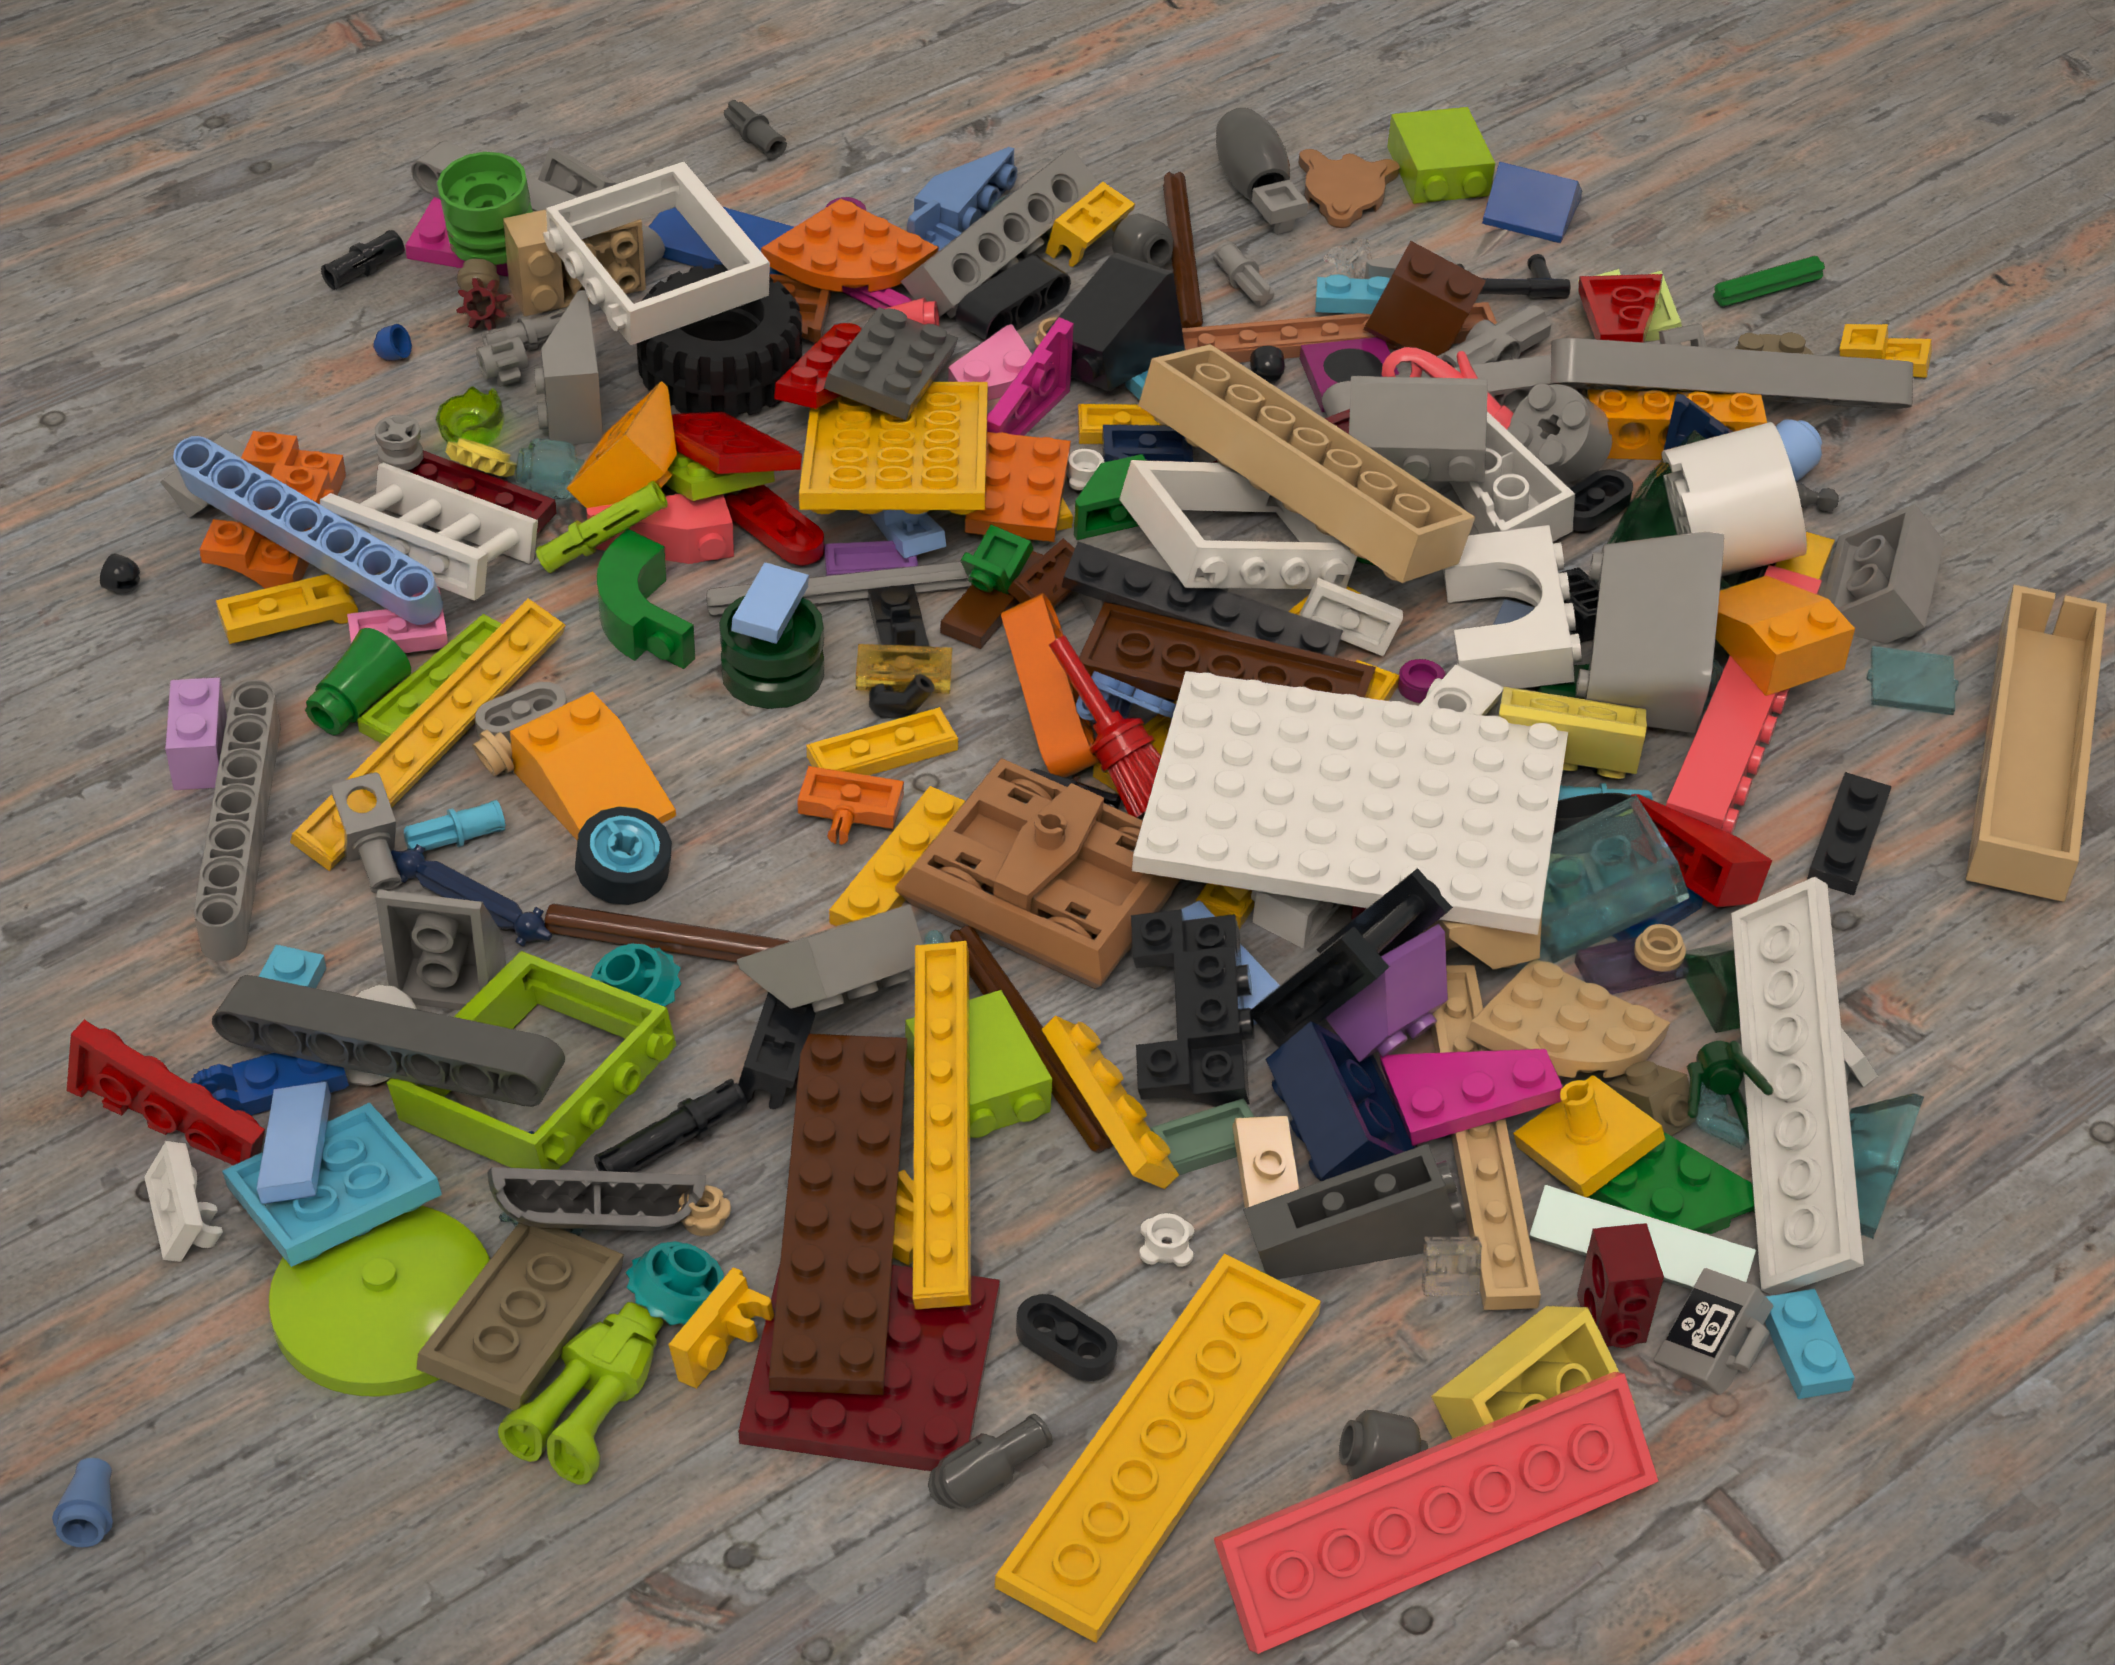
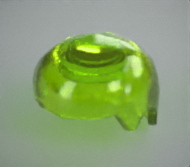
[435,386,504,446]

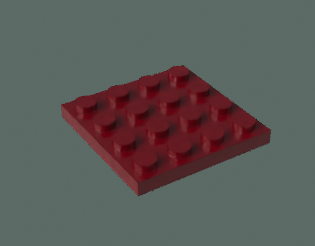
[738,1264,1000,1471]

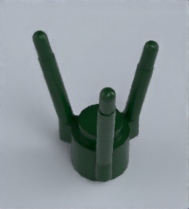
[1687,1040,1774,1139]

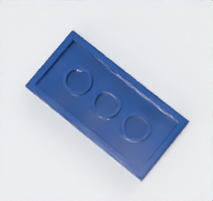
[648,207,794,275]

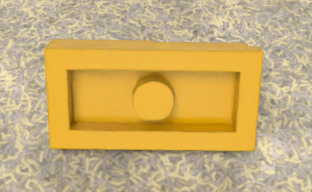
[668,1267,775,1389]

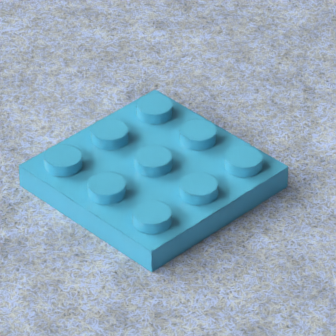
[222,1102,442,1267]

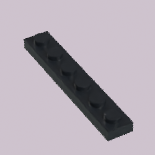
[1062,541,1343,657]

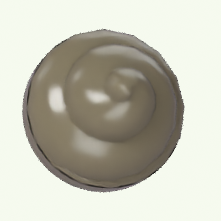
[457,259,500,305]

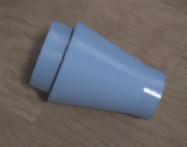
[52,1458,113,1547]

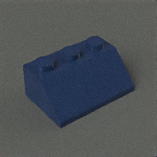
[1265,1021,1418,1181]

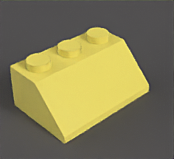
[1499,687,1647,779]
[1431,1306,1635,1439]

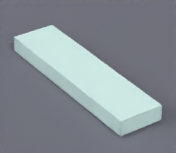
[1529,1185,1756,1289]

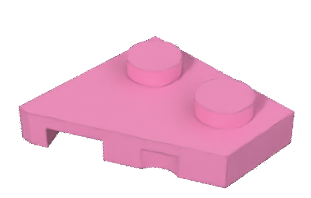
[948,324,1032,400]

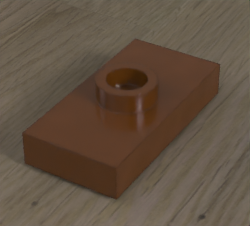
[1007,538,1075,610]

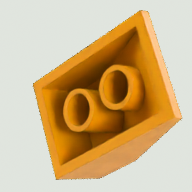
[566,381,677,508]
[1715,575,1855,696]
[510,691,676,841]

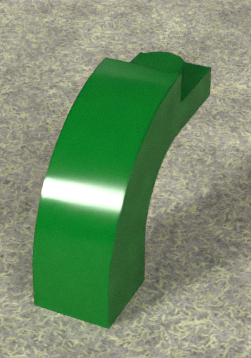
[597,529,695,669]

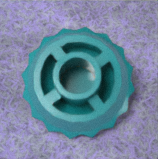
[590,943,681,1007]
[625,1241,724,1326]

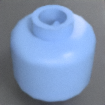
[1776,419,1822,481]

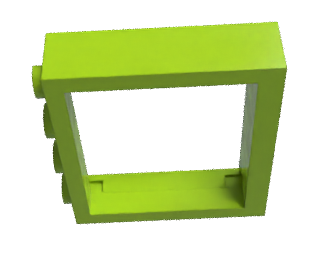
[387,951,677,1170]

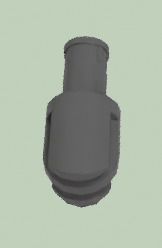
[928,1414,1053,1509]

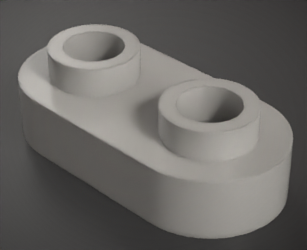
[475,682,567,744]

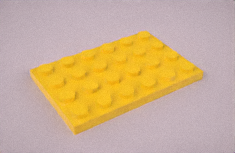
[799,382,988,514]

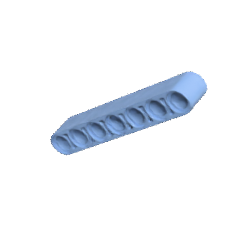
[173,436,443,625]

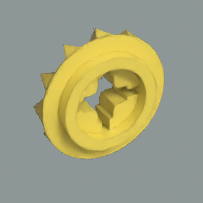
[445,438,517,477]

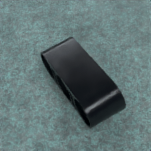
[955,255,1071,340]

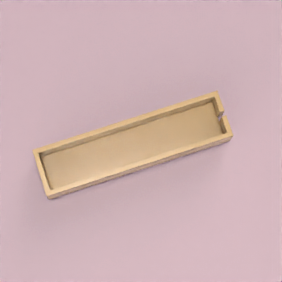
[1966,585,2107,902]

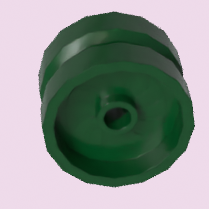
[719,596,824,709]

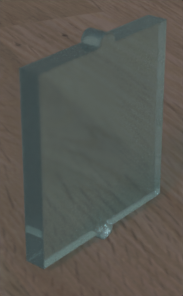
[1866,646,1959,715]

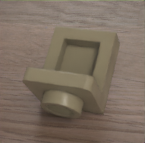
[1607,1061,1697,1136]

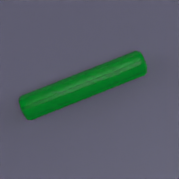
[1713,256,1825,307]

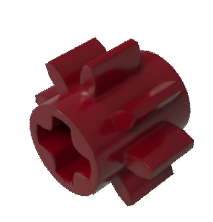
[456,278,512,330]

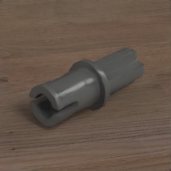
[724,100,787,159]

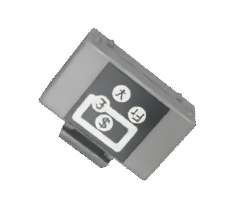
[1654,1268,1773,1395]

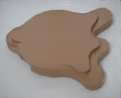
[1298,149,1400,228]

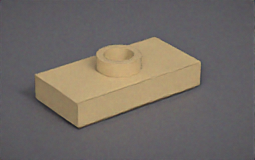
[1232,1116,1299,1223]

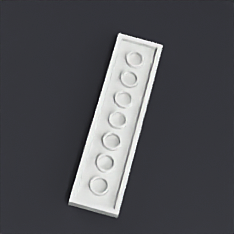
[1731,877,1864,1294]

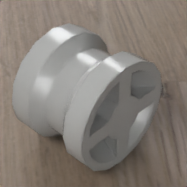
[375,415,423,471]

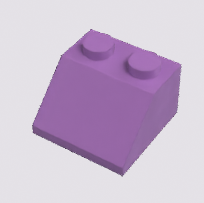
[1326,924,1448,1062]

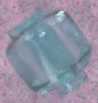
[516,438,585,499]

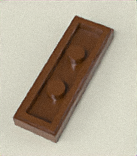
[940,551,1043,649]

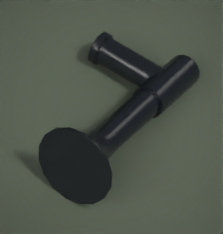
[1457,254,1571,298]

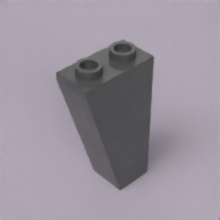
[1243,1144,1465,1279]

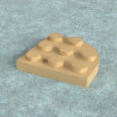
[1466,959,1670,1078]

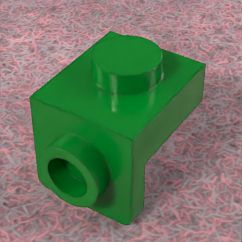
[960,525,1034,595]

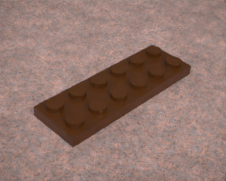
[1079,602,1376,701]

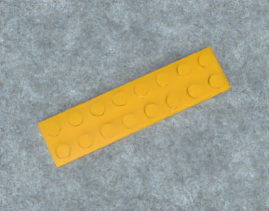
[995,1253,1321,1643]

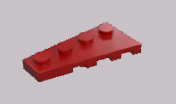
[774,323,862,409]
[66,1019,265,1166]

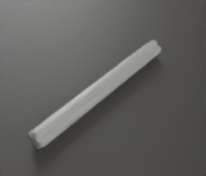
[706,561,972,616]

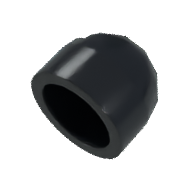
[1250,346,1285,383]
[100,553,140,594]

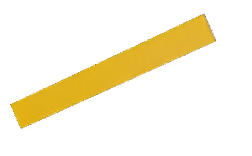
[290,598,566,871]
[913,941,971,1309]

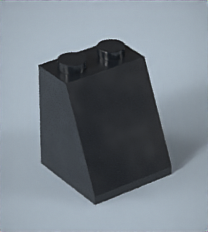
[1046,253,1185,391]

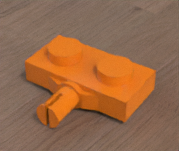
[797,766,904,845]

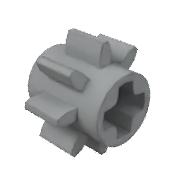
[476,329,528,387]

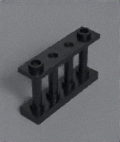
[1251,868,1453,1048]

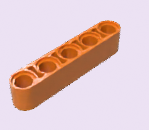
[1001,593,1099,778]

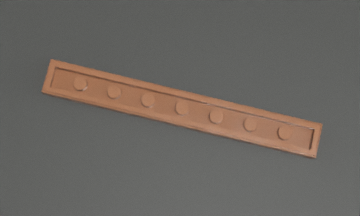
[1182,302,1497,363]

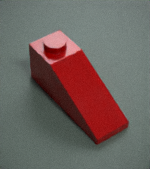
[1625,794,1773,907]

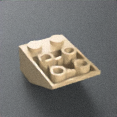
[503,210,646,316]

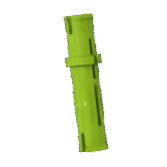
[535,481,668,574]

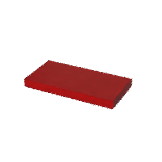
[672,412,802,474]

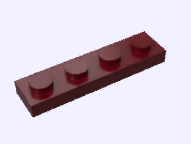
[377,450,557,534]

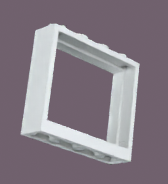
[543,162,770,345]
[1119,460,1357,589]

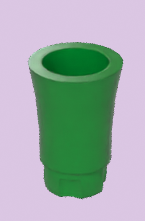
[305,628,411,735]

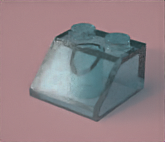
[1849,1093,1924,1239]

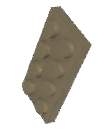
[417,1223,624,1410]

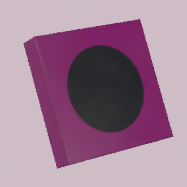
[1299,337,1399,412]

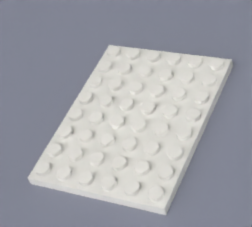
[1132,671,1568,935]

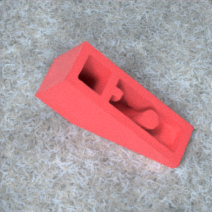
[586,494,734,564]

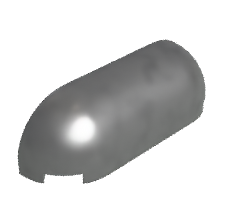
[487,1167,706,1231]

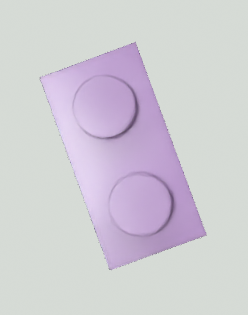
[165,678,227,790]

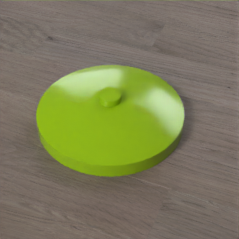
[269,1206,490,1397]

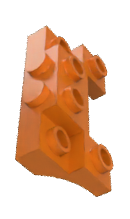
[199,431,346,589]

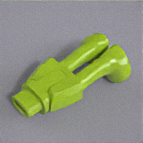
[498,1302,664,1485]

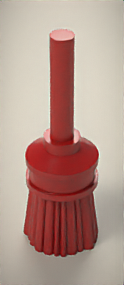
[1049,635,1161,819]

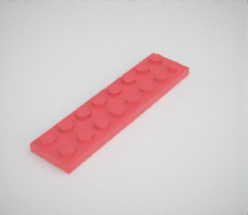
[1213,1372,1659,1654]

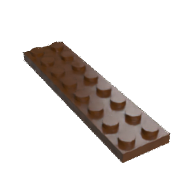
[769,1034,907,1395]

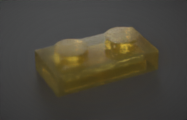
[856,644,952,694]

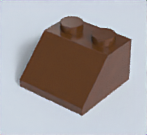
[1363,241,1486,357]

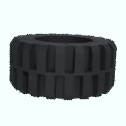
[636,264,802,418]

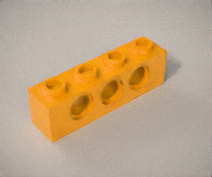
[1586,389,1767,460]

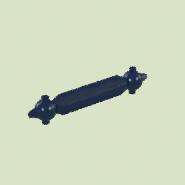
[391,844,552,947]

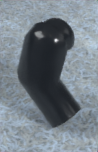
[869,674,935,718]

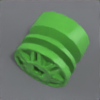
[437,152,533,265]

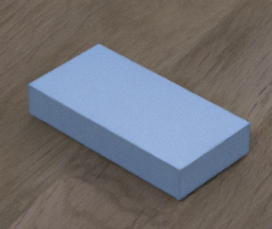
[731,562,809,644]

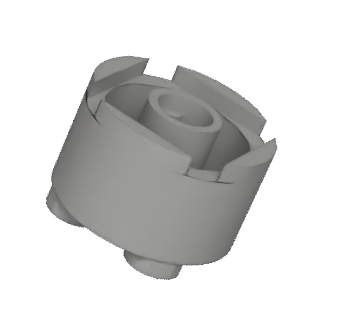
[1507,383,1612,485]

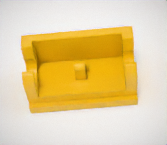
[1045,182,1135,267]

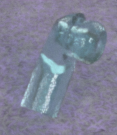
[1696,1082,1749,1150]

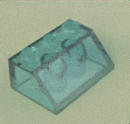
[1541,795,1690,964]

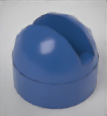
[373,324,412,361]

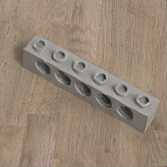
[901,147,1099,319]

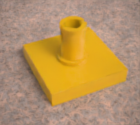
[1513,1075,1665,1198]

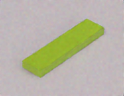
[357,614,502,744]

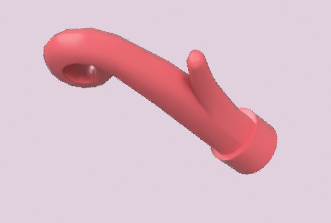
[1382,347,1514,429]

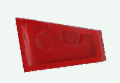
[1578,274,1663,343]

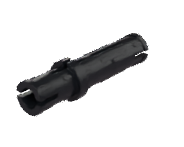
[594,1079,747,1172]

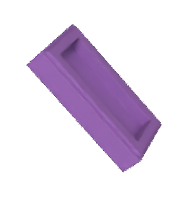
[824,541,918,576]

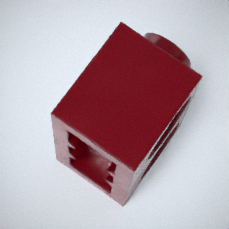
[1577,1223,1664,1348]

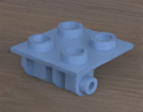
[1076,671,1176,723]

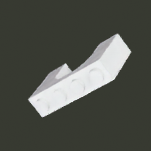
[1443,525,1582,689]

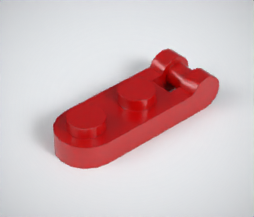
[724,485,824,566]

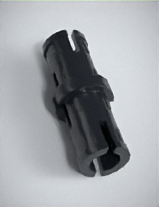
[321,230,405,290]

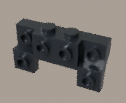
[1131,909,1255,1107]

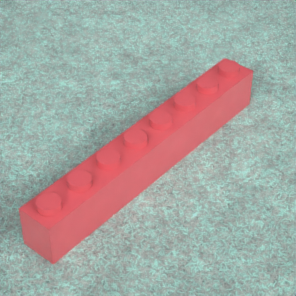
[1666,565,1822,834]

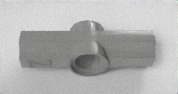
[1437,304,1551,367]

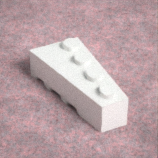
[1450,412,1575,542]

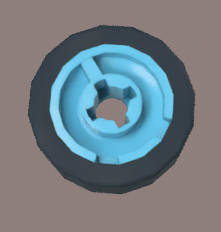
[575,806,672,905]

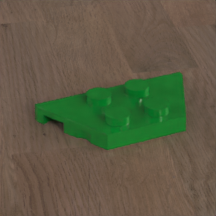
[1588,1132,1755,1234]

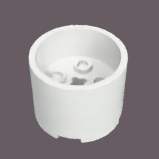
[1662,422,1807,577]

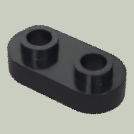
[1570,469,1633,532]
[1016,1294,1117,1381]

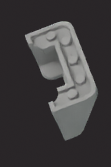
[1575,532,1724,733]

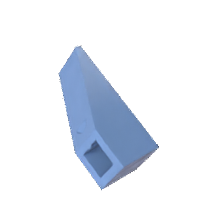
[914,147,1017,233]

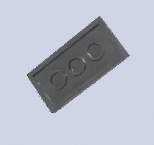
[824,307,958,420]

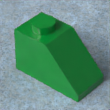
[1073,454,1146,540]

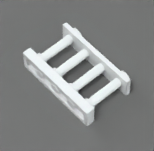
[320,462,538,601]

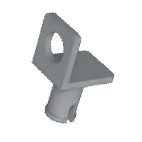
[331,772,402,893]

